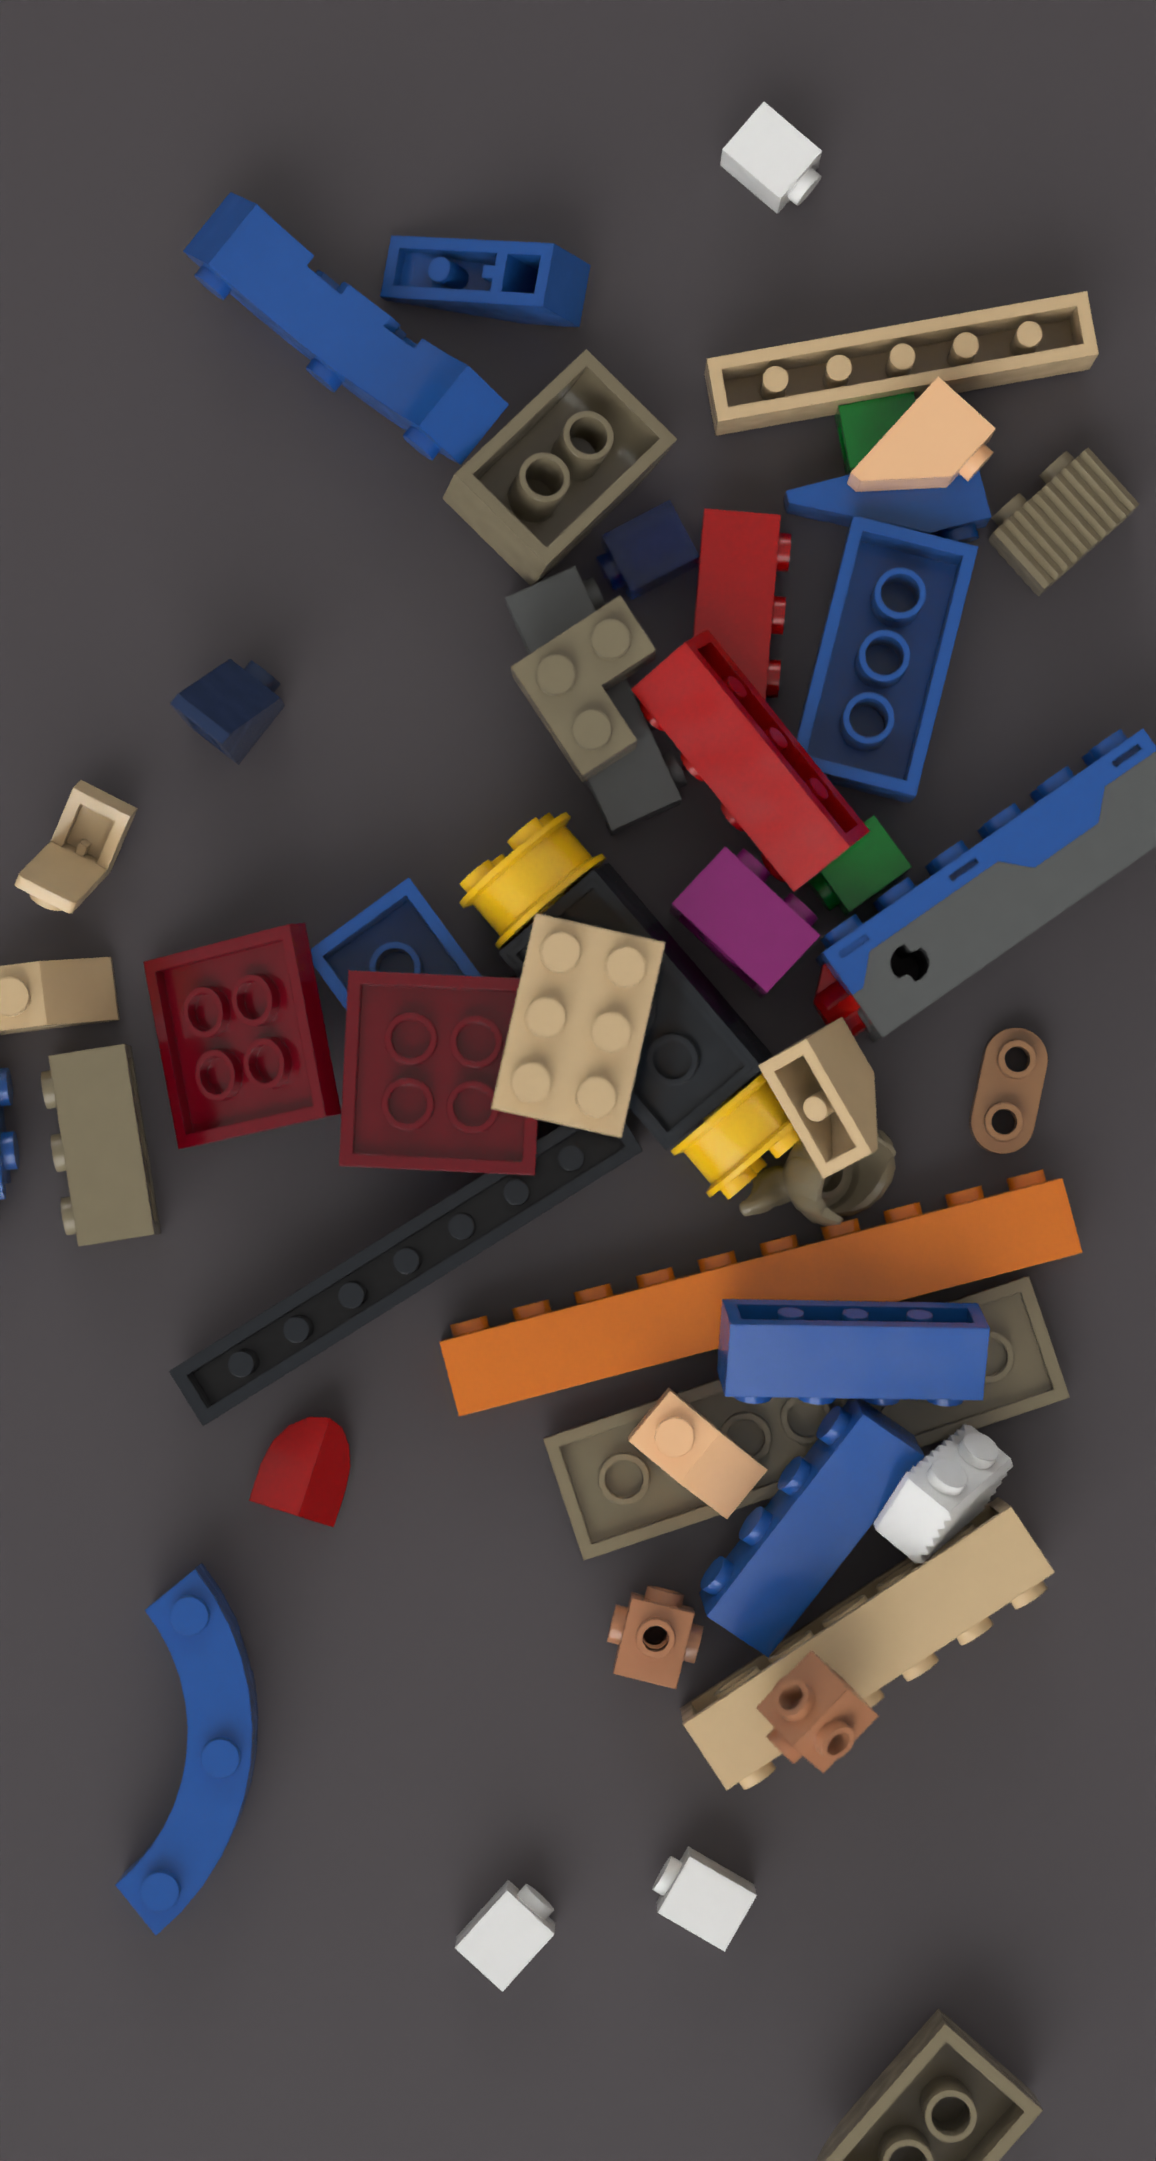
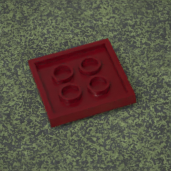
[143,923,341,1149]
[339,970,538,1176]

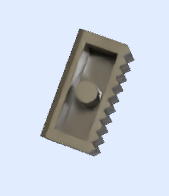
[988,447,1140,596]

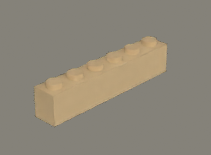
[704,291,1099,436]

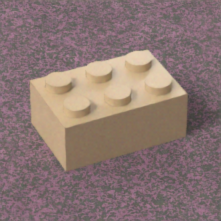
[491,913,665,1138]

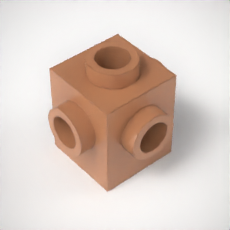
[607,1585,703,1689]
[756,1650,879,1773]

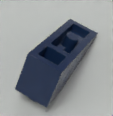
[170,659,285,765]

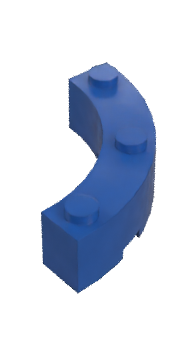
[183,192,509,465]
[115,1563,259,1935]

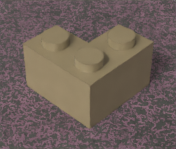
[511,595,656,783]

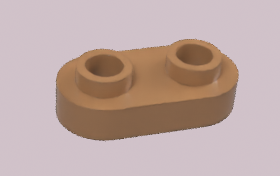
[969,1028,1048,1154]

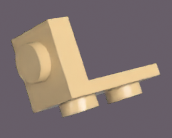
[15,780,138,913]

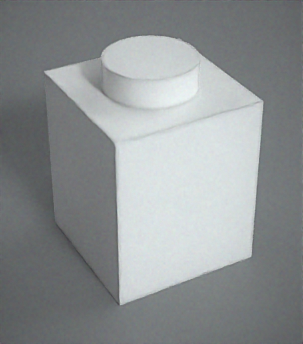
[720,102,822,214]
[652,1846,757,1952]
[455,1880,555,1992]

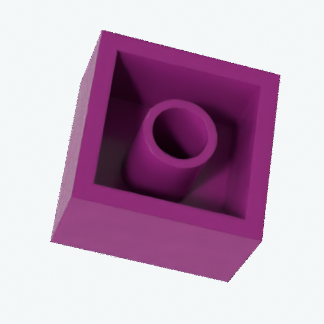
[669,846,821,999]

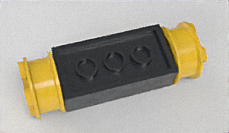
[459,812,800,1200]

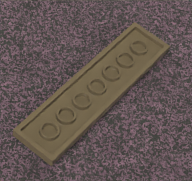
[543,1275,1070,1560]

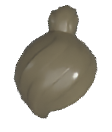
[739,1129,896,1226]

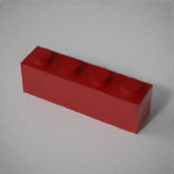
[682,508,791,770]
[631,629,870,892]

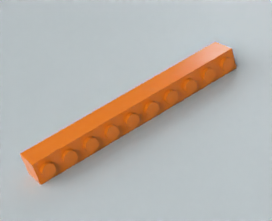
[440,1169,1082,1417]

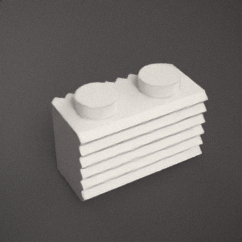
[874,1424,1013,1563]

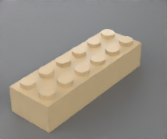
[680,1497,1055,1790]

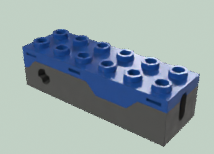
[813,729,1156,1043]

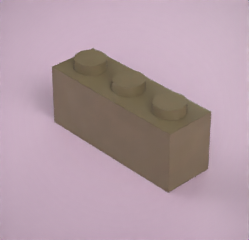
[41,1044,161,1247]

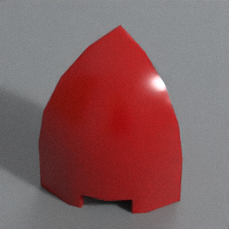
[249,1417,350,1528]

